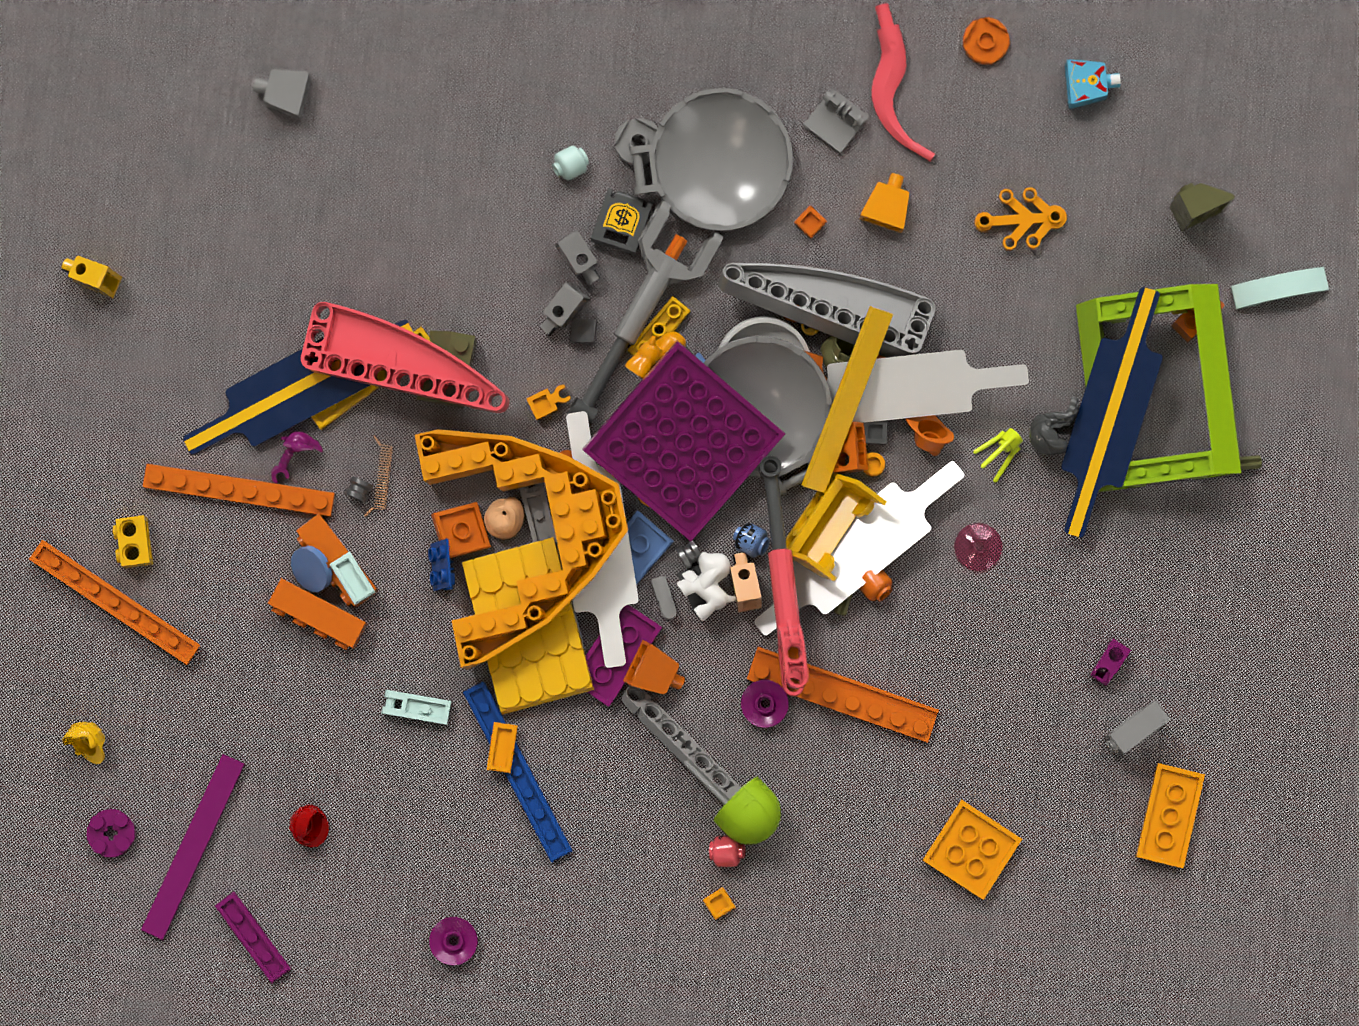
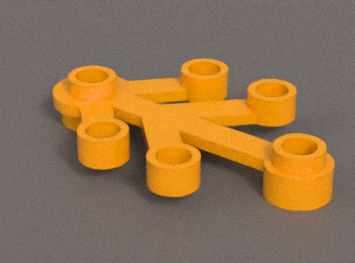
[974,187,1067,251]

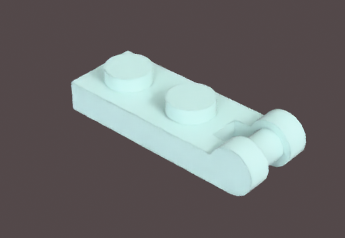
[381,690,452,725]

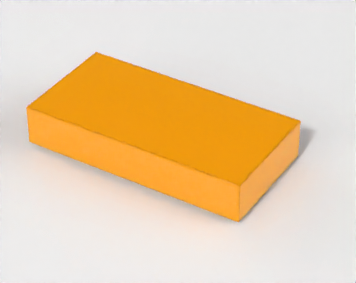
[487,722,518,773]

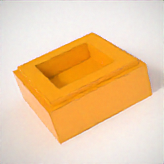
[703,887,735,920]

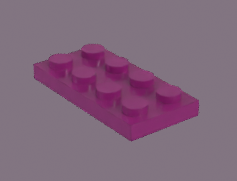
[586,605,662,707]

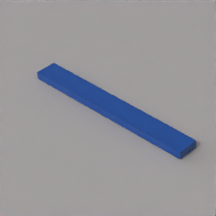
[463,681,572,863]

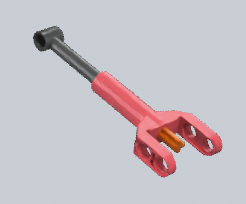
[759,455,808,697]

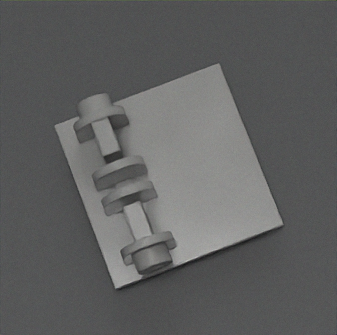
[803,88,869,153]

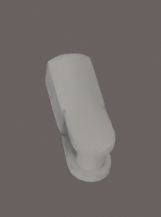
[650,576,677,620]

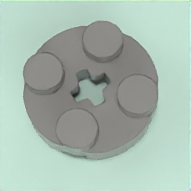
[615,118,658,167]

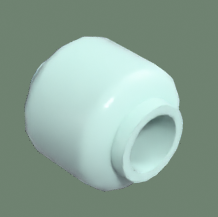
[552,146,589,181]

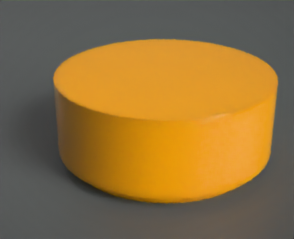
[863,452,885,477]

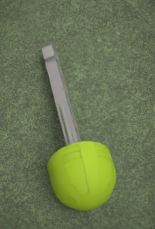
[622,686,781,844]

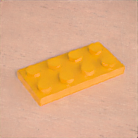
[1135,763,1205,868]

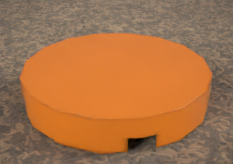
[962,17,1010,65]

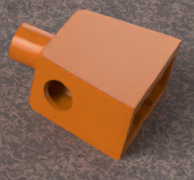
[623,640,685,695]

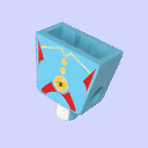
[1065,59,1121,109]

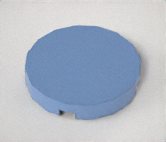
[291,546,332,592]

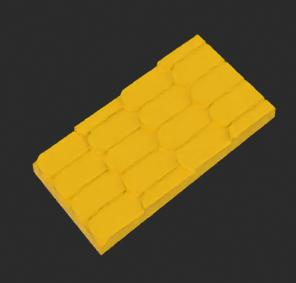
[462,537,594,715]

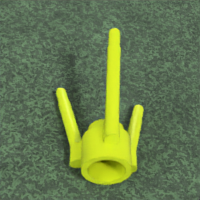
[973,428,1023,483]

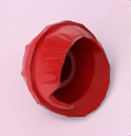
[288,804,329,847]

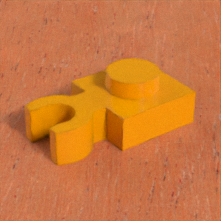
[526,385,571,421]

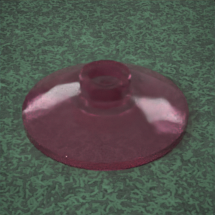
[954,523,1002,571]

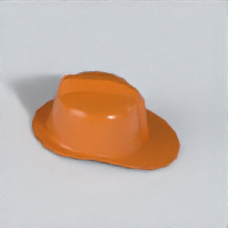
[906,415,954,456]

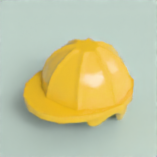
[62,722,105,764]

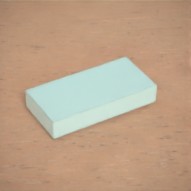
[329,552,376,605]

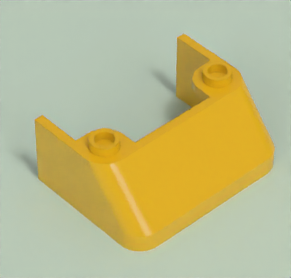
[786,473,887,581]

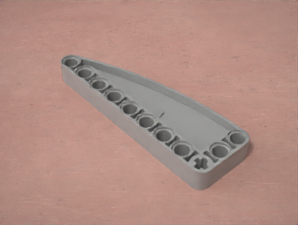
[718,263,936,358]

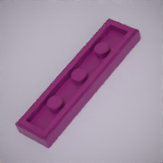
[215,891,292,984]

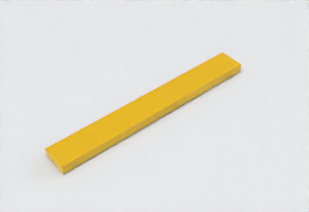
[801,306,893,493]

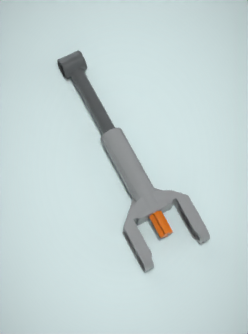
[567,200,723,426]

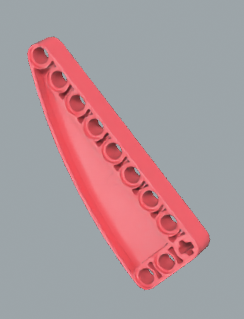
[301,302,510,413]

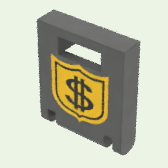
[591,188,653,256]

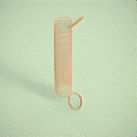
[364,435,393,517]

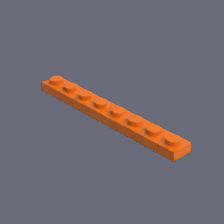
[143,464,335,517]
[29,540,201,665]

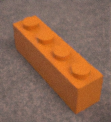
[296,513,379,608]
[268,578,368,650]

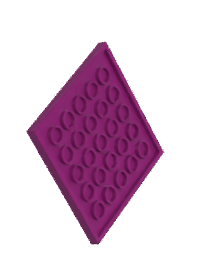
[582,341,785,541]

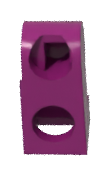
[1090,638,1131,686]

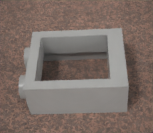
[1104,700,1171,756]

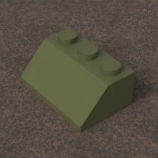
[1169,183,1235,231]
[417,330,477,409]

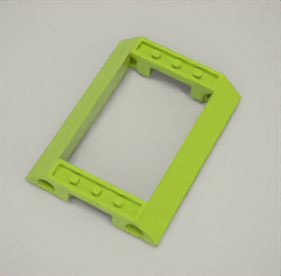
[1076,284,1242,492]

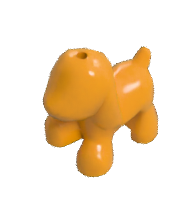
[624,331,686,379]

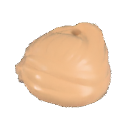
[484,497,525,540]

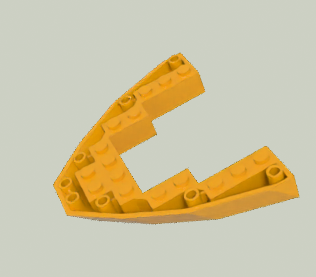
[415,429,628,670]

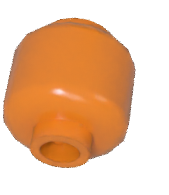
[859,569,892,602]

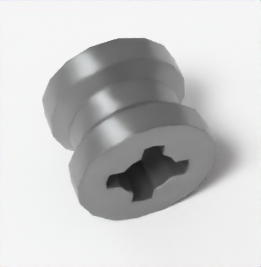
[344,476,373,503]
[676,540,701,569]

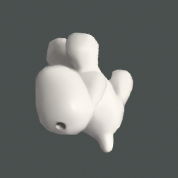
[676,552,736,622]

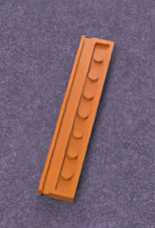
[746,647,939,743]

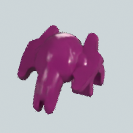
[271,431,323,483]

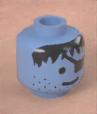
[733,523,770,558]

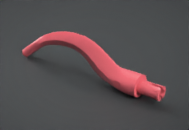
[872,3,935,162]

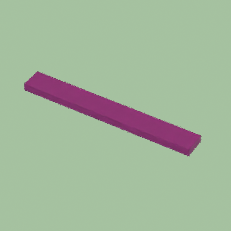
[141,754,245,940]

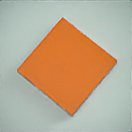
[431,502,491,559]

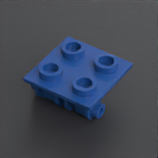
[428,539,455,591]

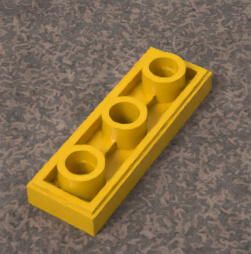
[627,296,691,356]

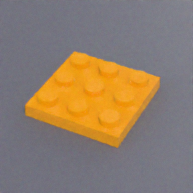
[922,799,1022,900]

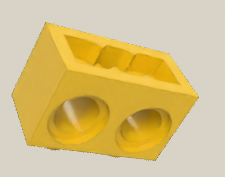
[113,515,153,568]

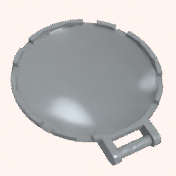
[629,88,793,231]
[704,336,832,495]

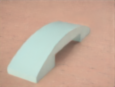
[1231,267,1329,310]

